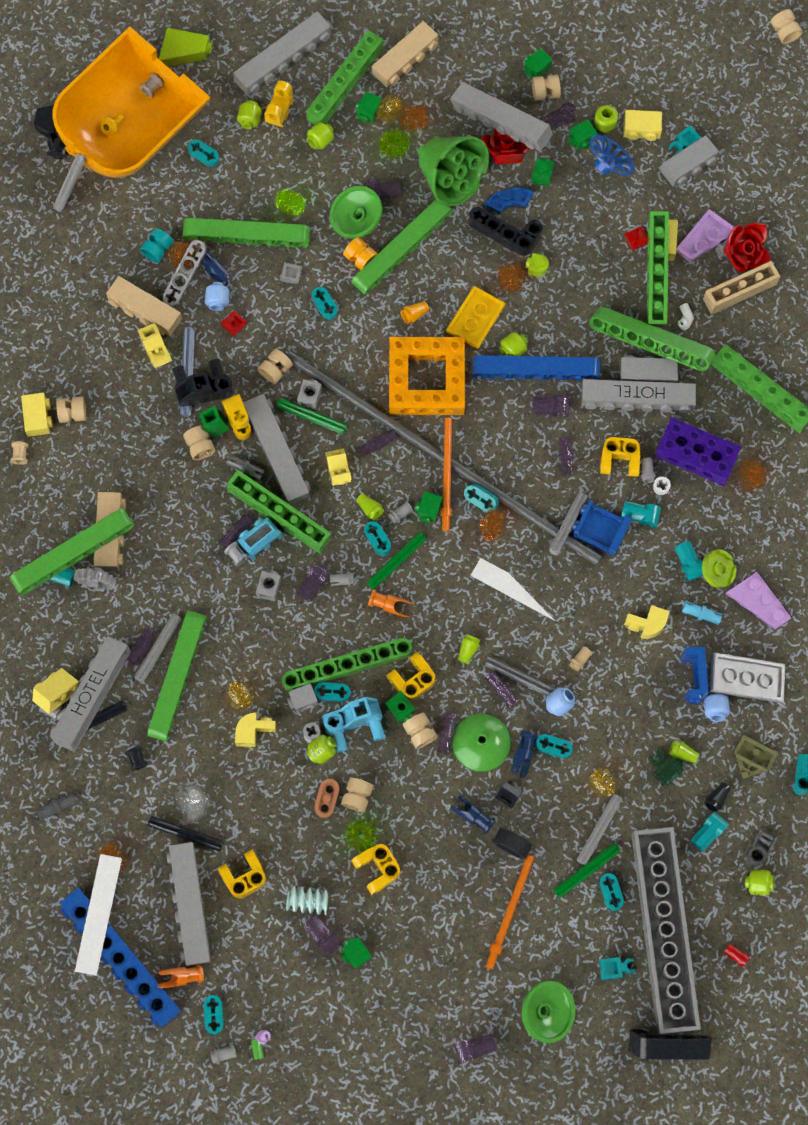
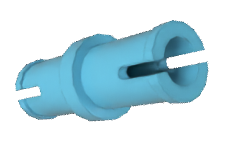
[682,600,722,625]

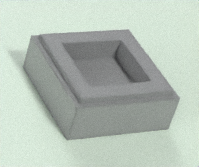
[280,262,303,285]

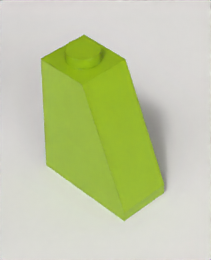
[159,28,213,67]

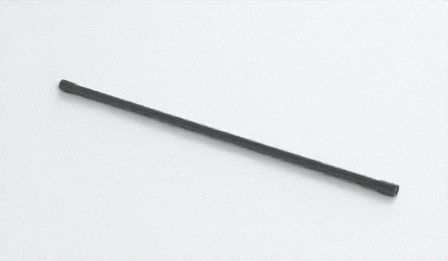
[286,351,602,565]

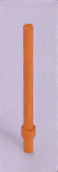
[440,418,452,532]
[485,855,534,970]

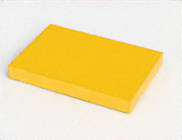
[446,286,506,350]

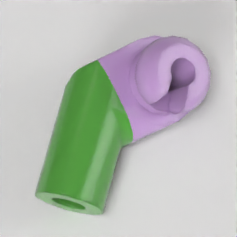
[251,1030,271,1060]

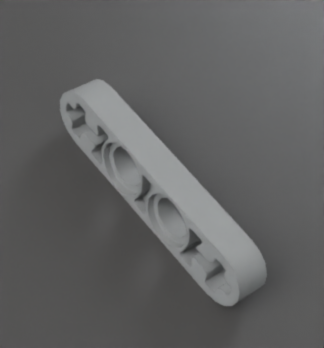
[163,240,207,306]

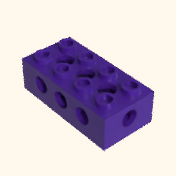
[654,417,741,486]

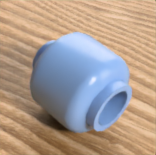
[205,282,229,311]
[546,687,575,716]
[704,692,730,722]

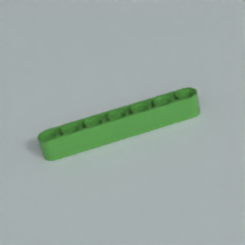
[351,199,453,295]
[182,218,310,248]
[589,307,715,371]
[10,508,134,595]
[148,610,207,742]
[282,638,412,691]

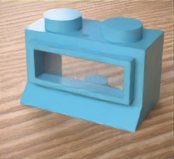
[238,517,283,561]

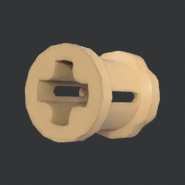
[10,442,29,464]

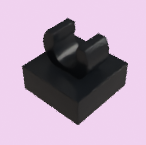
[496,781,522,808]

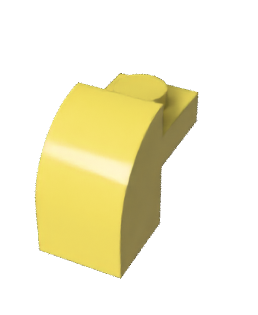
[137,323,172,368]
[325,448,352,486]
[624,605,670,639]
[235,713,276,747]

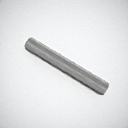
[53,153,86,212]
[549,492,587,555]
[134,613,182,683]
[577,794,622,865]

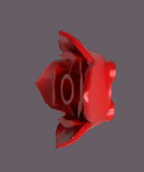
[480,129,530,165]
[723,223,771,272]

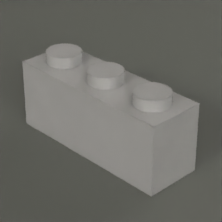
[660,135,719,187]
[620,355,678,383]

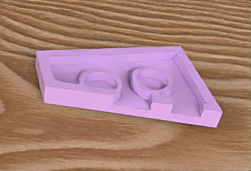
[676,209,734,262]
[726,572,791,630]

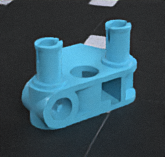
[321,697,386,753]

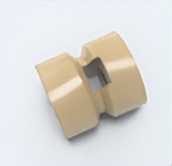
[771,9,803,44]
[532,75,561,101]
[257,349,293,384]
[56,396,87,423]
[183,425,216,461]
[403,713,438,749]
[341,777,374,813]

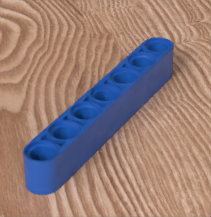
[471,355,600,380]

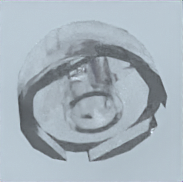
[175,785,210,825]

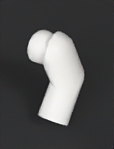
[678,303,694,330]

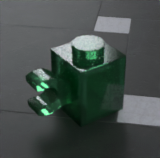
[648,750,684,789]

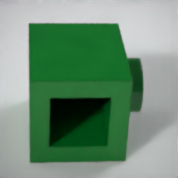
[524,48,553,78]
[355,91,382,124]
[568,119,598,151]
[531,158,554,187]
[199,405,230,438]
[415,491,442,524]
[385,691,415,724]
[341,937,372,970]

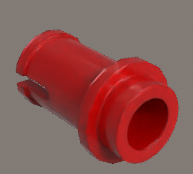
[723,943,750,967]

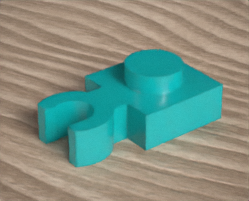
[669,125,702,155]
[598,957,636,980]

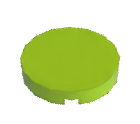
[702,549,737,588]

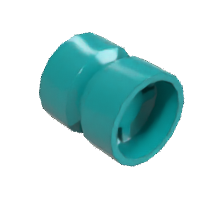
[140,228,174,263]

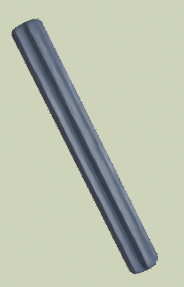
[180,327,195,417]

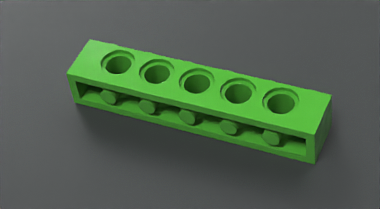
[306,30,383,125]
[647,211,669,326]
[711,344,808,433]
[226,470,332,555]

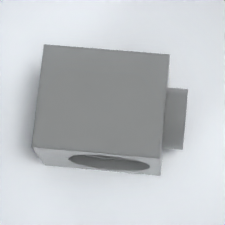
[297,379,322,410]
[256,570,281,601]
[287,683,318,713]

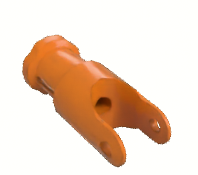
[368,589,414,617]
[158,965,204,988]

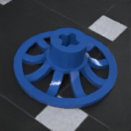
[589,135,635,176]

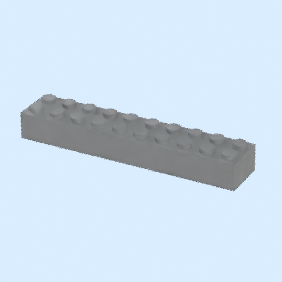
[632,827,701,1034]

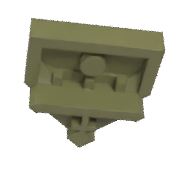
[734,735,778,779]

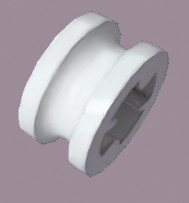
[653,477,671,495]

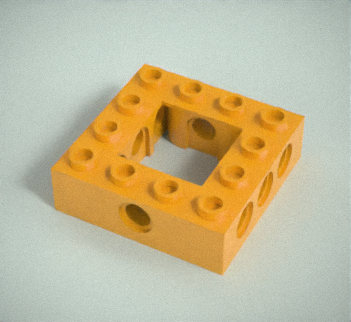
[389,337,465,415]

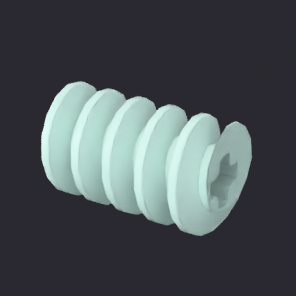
[286,886,328,916]

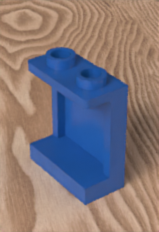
[572,500,632,556]
[681,647,708,704]

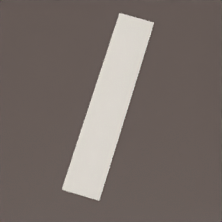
[471,558,555,621]
[75,854,122,976]

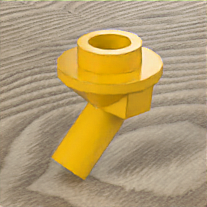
[100,114,125,135]

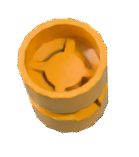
[343,237,378,270]

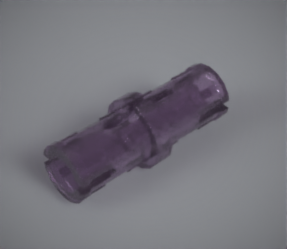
[358,430,397,457]
[559,437,574,476]
[218,515,253,549]
[128,626,157,666]
[485,671,519,709]
[437,713,457,754]

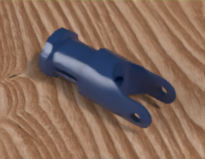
[195,248,230,286]
[511,731,537,778]
[450,796,496,834]

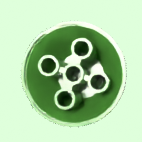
[418,136,489,206]

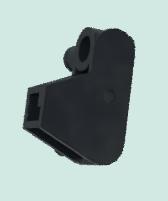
[34,105,68,160]
[172,359,233,407]

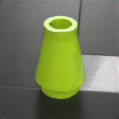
[356,493,384,520]
[458,634,480,664]
[669,740,699,764]

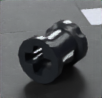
[125,746,148,771]

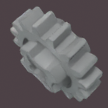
[74,567,117,592]

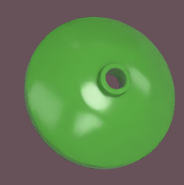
[330,186,382,239]
[452,714,511,772]
[522,981,575,1043]

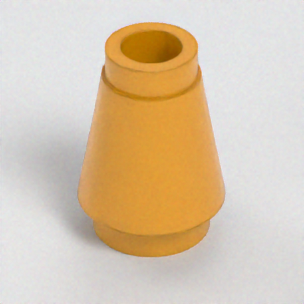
[401,301,429,324]

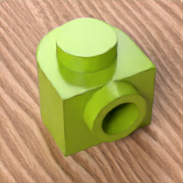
[525,253,549,277]

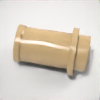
[569,646,593,672]

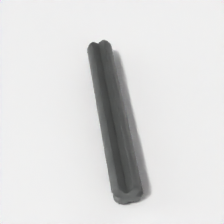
[485,656,556,696]

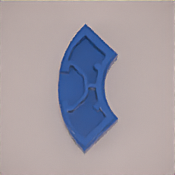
[485,187,534,214]

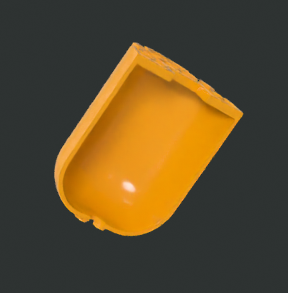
[53,26,210,178]

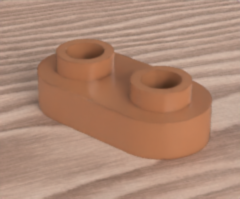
[314,779,340,819]

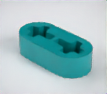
[188,140,219,167]
[312,287,338,320]
[464,484,499,512]
[364,521,391,556]
[314,682,351,702]
[536,734,573,759]
[599,873,624,911]
[204,995,224,1035]

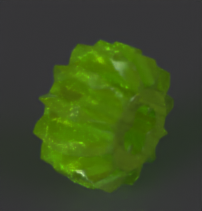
[378,127,409,159]
[275,189,306,217]
[344,818,378,852]

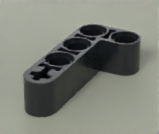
[469,207,543,256]
[628,1029,712,1060]

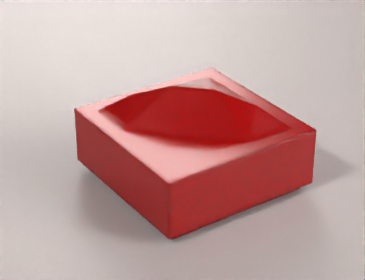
[624,226,648,251]
[221,310,247,337]

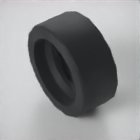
[493,828,533,860]

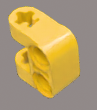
[264,81,294,127]
[221,394,252,440]
[600,437,640,477]
[386,652,435,701]
[351,844,400,895]
[217,849,266,899]

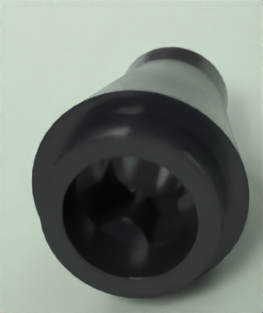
[704,782,731,812]

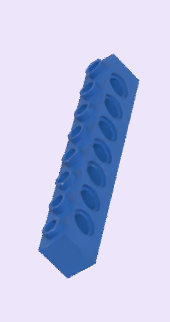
[60,888,182,1028]

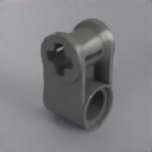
[746,827,778,867]

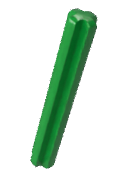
[276,398,347,434]
[367,532,426,590]
[554,843,620,898]

